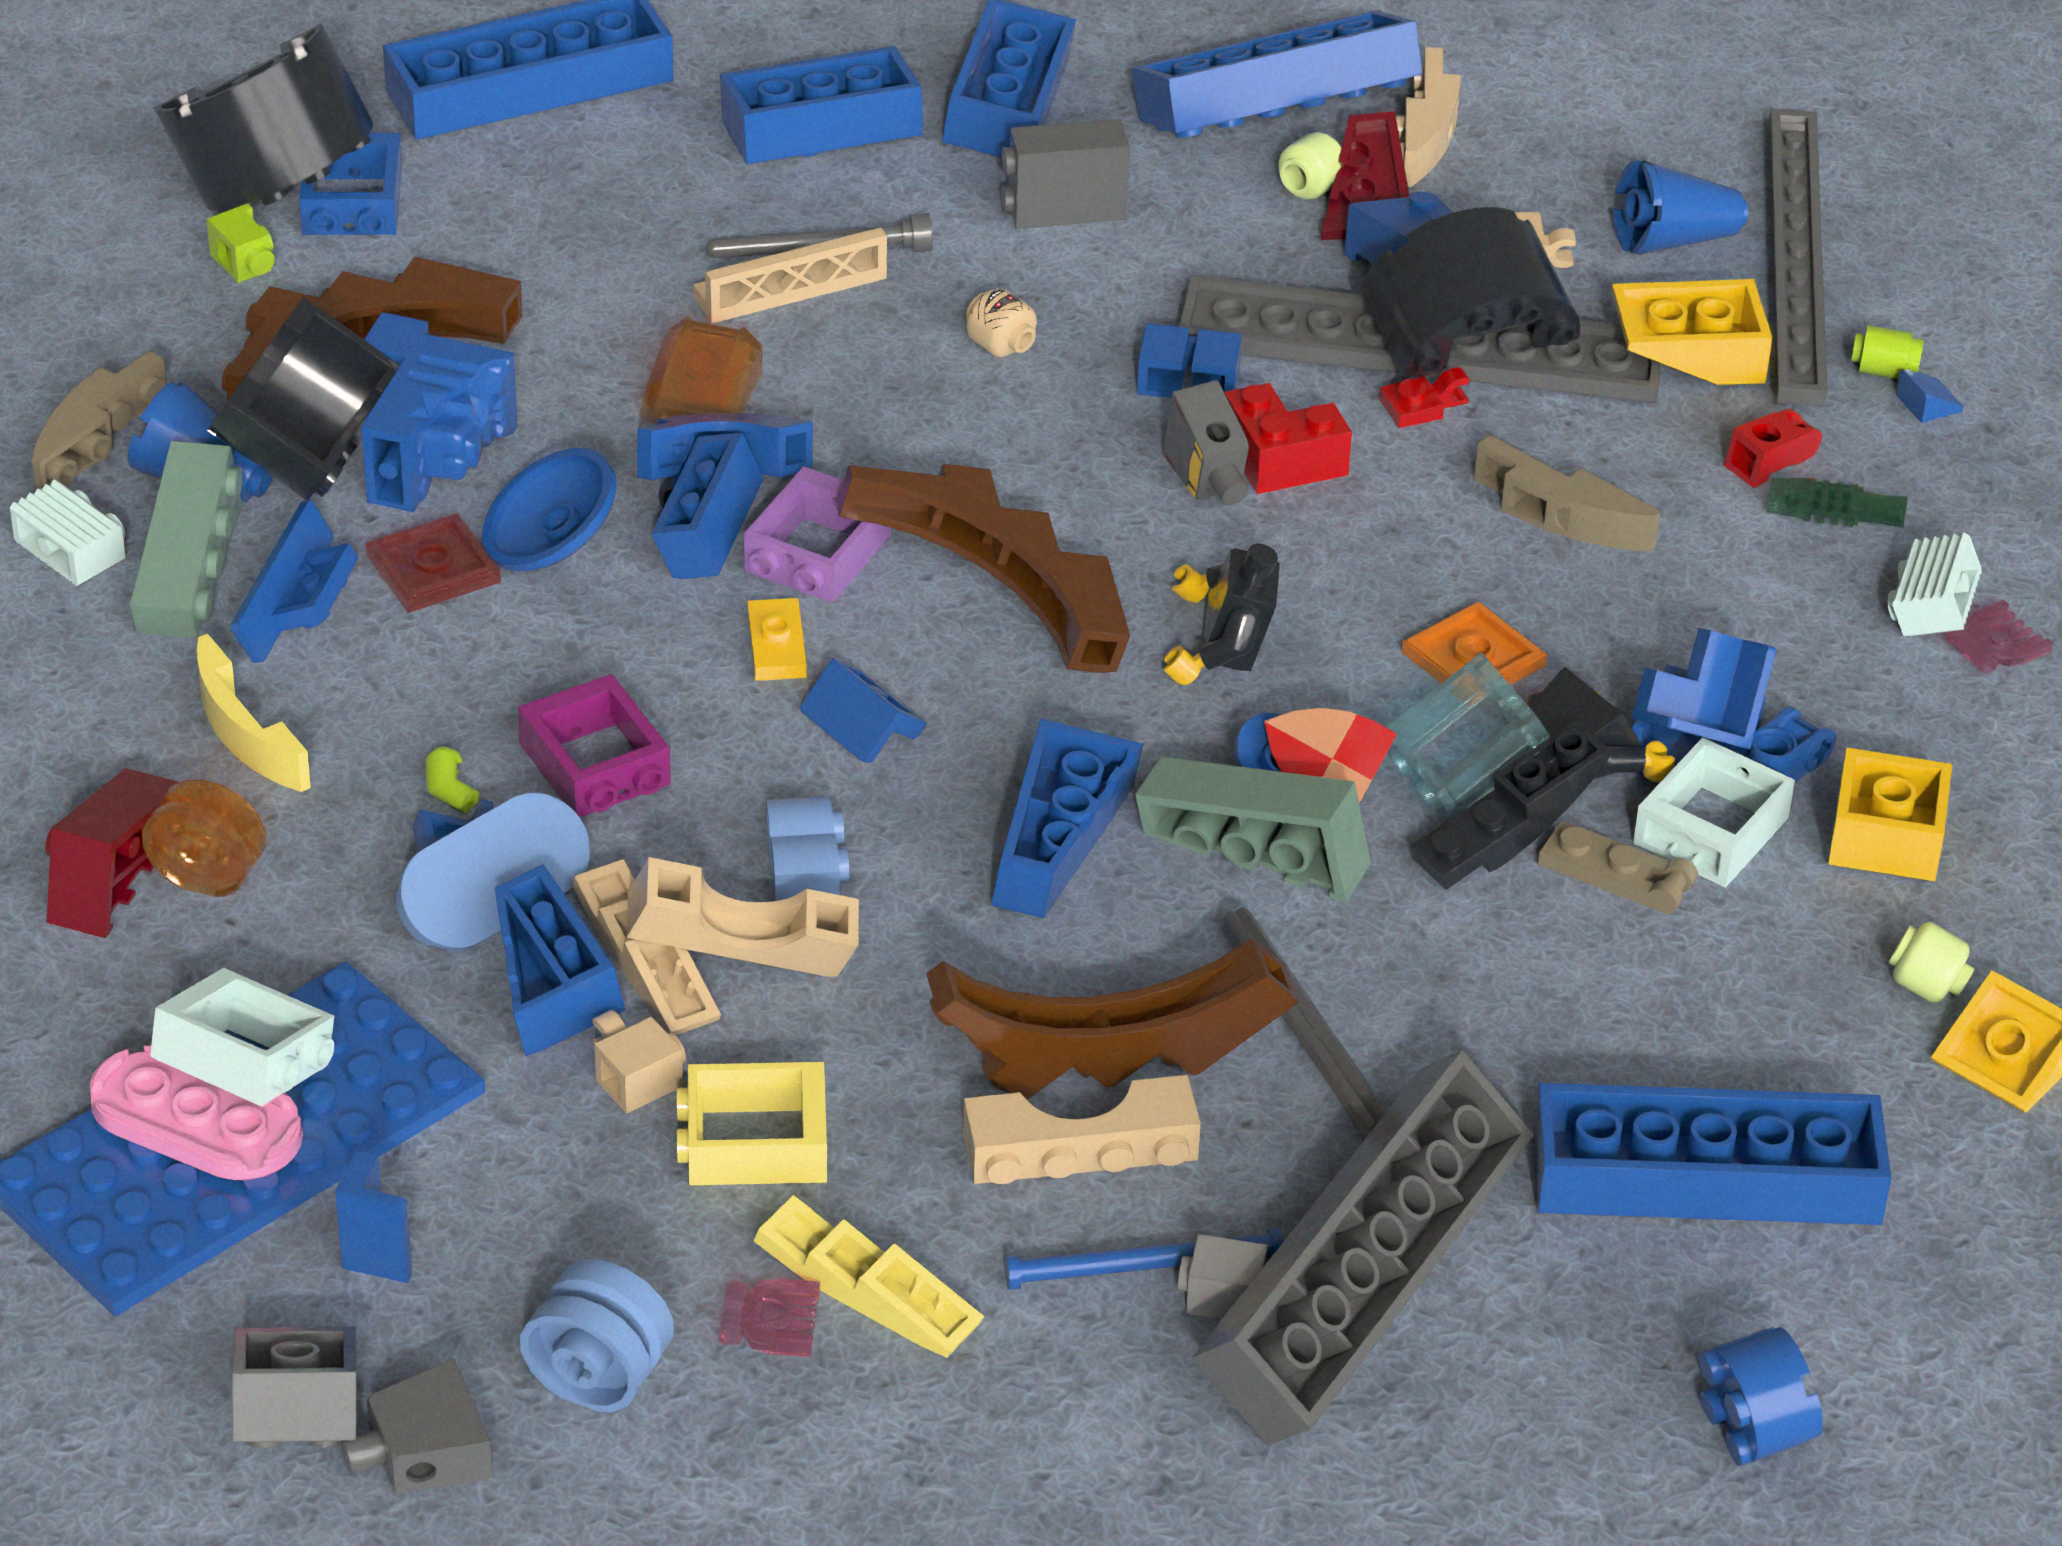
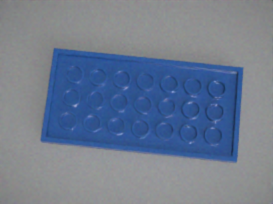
[0,961,485,1317]

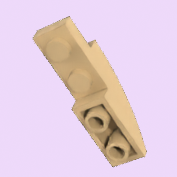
[1396,47,1461,187]

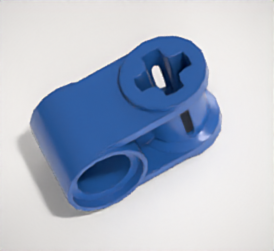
[1744,706,1836,783]

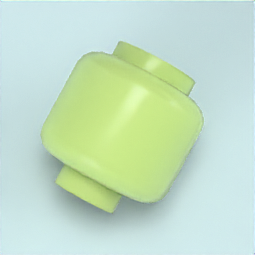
[1278,132,1341,200]
[1888,922,1975,1003]

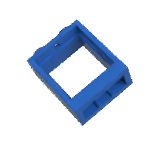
[299,133,402,235]

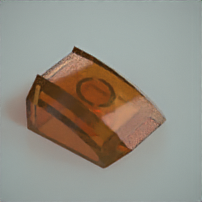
[639,316,763,419]

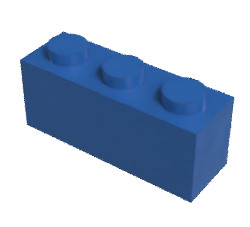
[651,432,764,579]

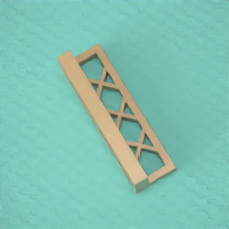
[693,228,887,323]

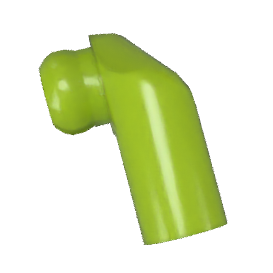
[425,746,479,813]

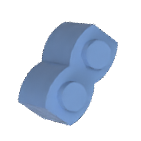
[766,796,850,901]

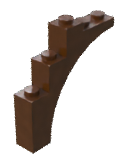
[222,257,523,401]
[836,464,1130,673]
[926,938,1299,1099]

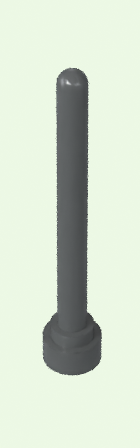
[706,213,932,258]

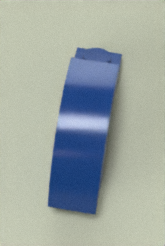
[637,413,813,480]

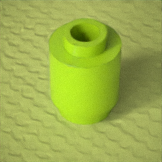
[1851,325,1924,379]

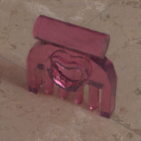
[1946,600,2053,674]
[718,1279,820,1357]

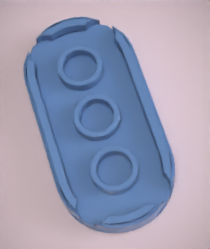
[396,793,590,952]

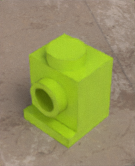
[206,203,275,283]

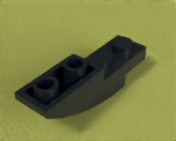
[1411,720,1610,890]

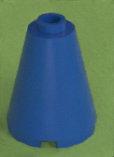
[1613,161,1749,255]
[127,382,273,502]

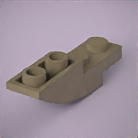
[32,351,167,490]
[1474,435,1661,552]

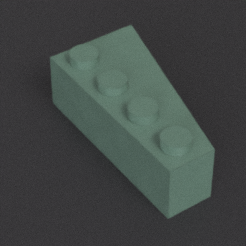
[130,441,243,638]

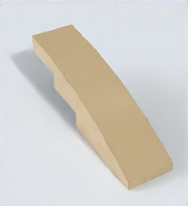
[572,859,721,1035]

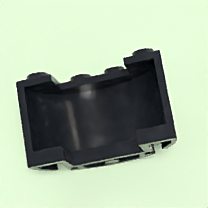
[154,24,374,214]
[1360,207,1580,379]
[207,297,400,501]

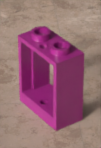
[518,674,671,817]

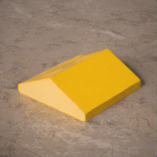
[1931,970,2062,1113]

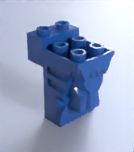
[361,312,517,512]

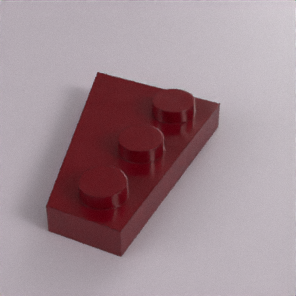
[1321,111,1410,241]

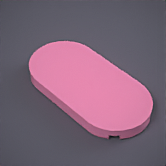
[90,1045,303,1180]

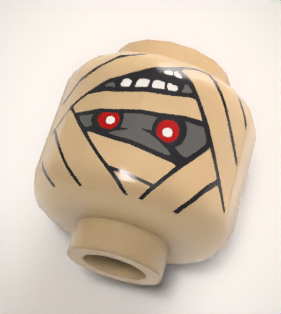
[966,288,1037,357]

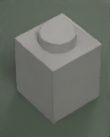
[1178,1234,1268,1319]

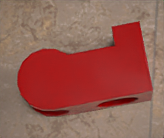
[1724,409,1822,488]

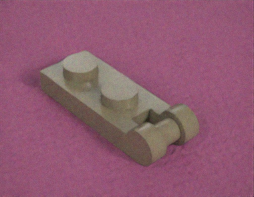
[1538,820,1698,915]

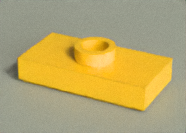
[747,598,807,681]

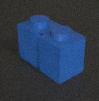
[1137,323,1242,398]

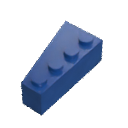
[1344,191,1454,270]
[991,718,1143,918]

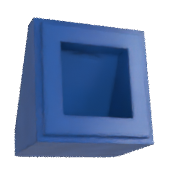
[1896,369,1964,423]

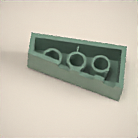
[1135,756,1371,903]

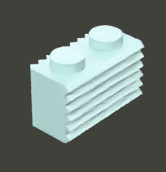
[10,479,126,586]
[1888,532,1981,636]

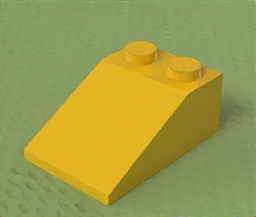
[1611,279,1772,385]

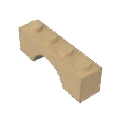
[626,857,859,977]
[963,1075,1201,1184]

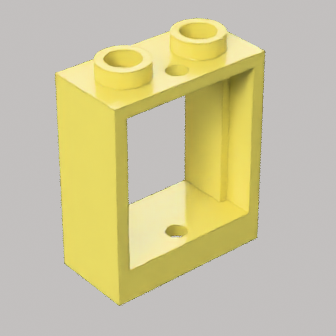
[677,1062,827,1185]

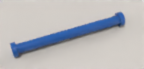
[1004,1227,1284,1290]

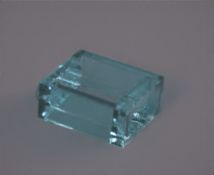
[1386,652,1551,818]

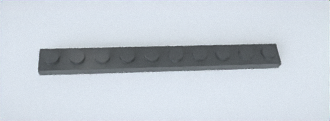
[1769,109,1827,407]

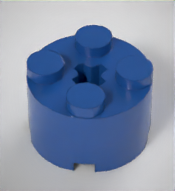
[1698,1327,1823,1466]

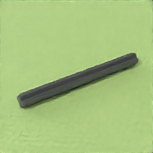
[1223,907,1387,1138]

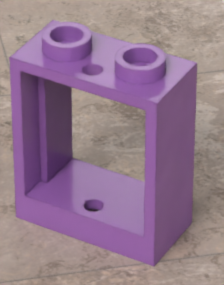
[744,466,891,603]

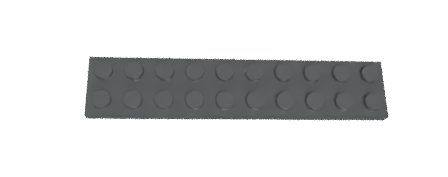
[1180,275,1661,403]

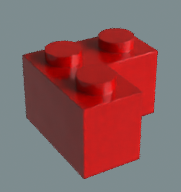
[1224,383,1352,494]

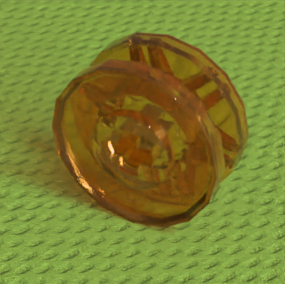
[142,779,266,897]

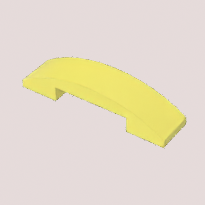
[197,633,311,792]

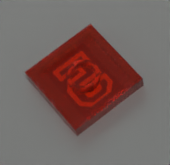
[365,513,501,613]

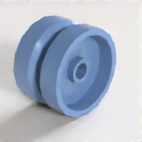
[520,1259,674,1413]

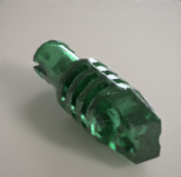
[1767,478,1908,528]

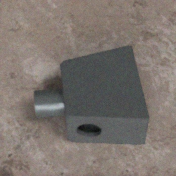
[341,1359,493,1494]

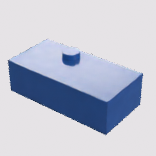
[942,0,1076,157]
[720,46,923,164]

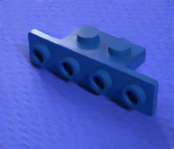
[230,500,358,663]

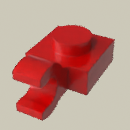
[1379,367,1469,428]

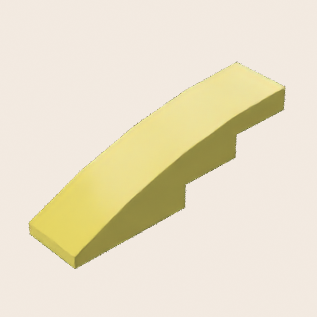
[753,1195,984,1358]

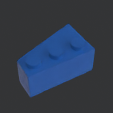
[494,864,626,1056]

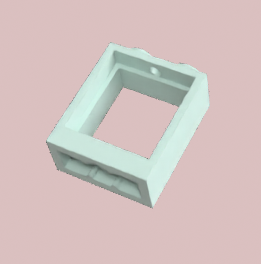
[1633,737,1795,888]
[150,968,334,1107]

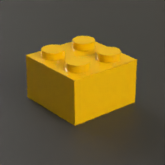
[1828,747,1953,881]

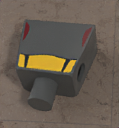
[1162,380,1249,505]

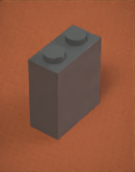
[1001,119,1129,229]

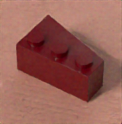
[45,768,184,938]

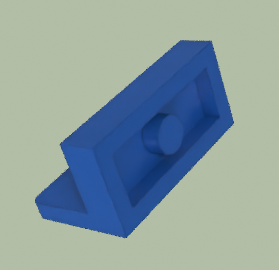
[800,658,927,763]
[335,1150,412,1283]

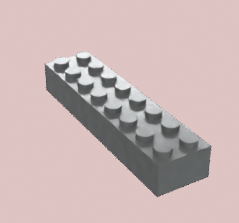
[1192,1050,1534,1446]

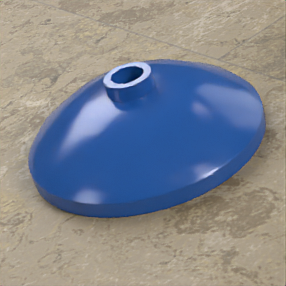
[482,448,617,571]

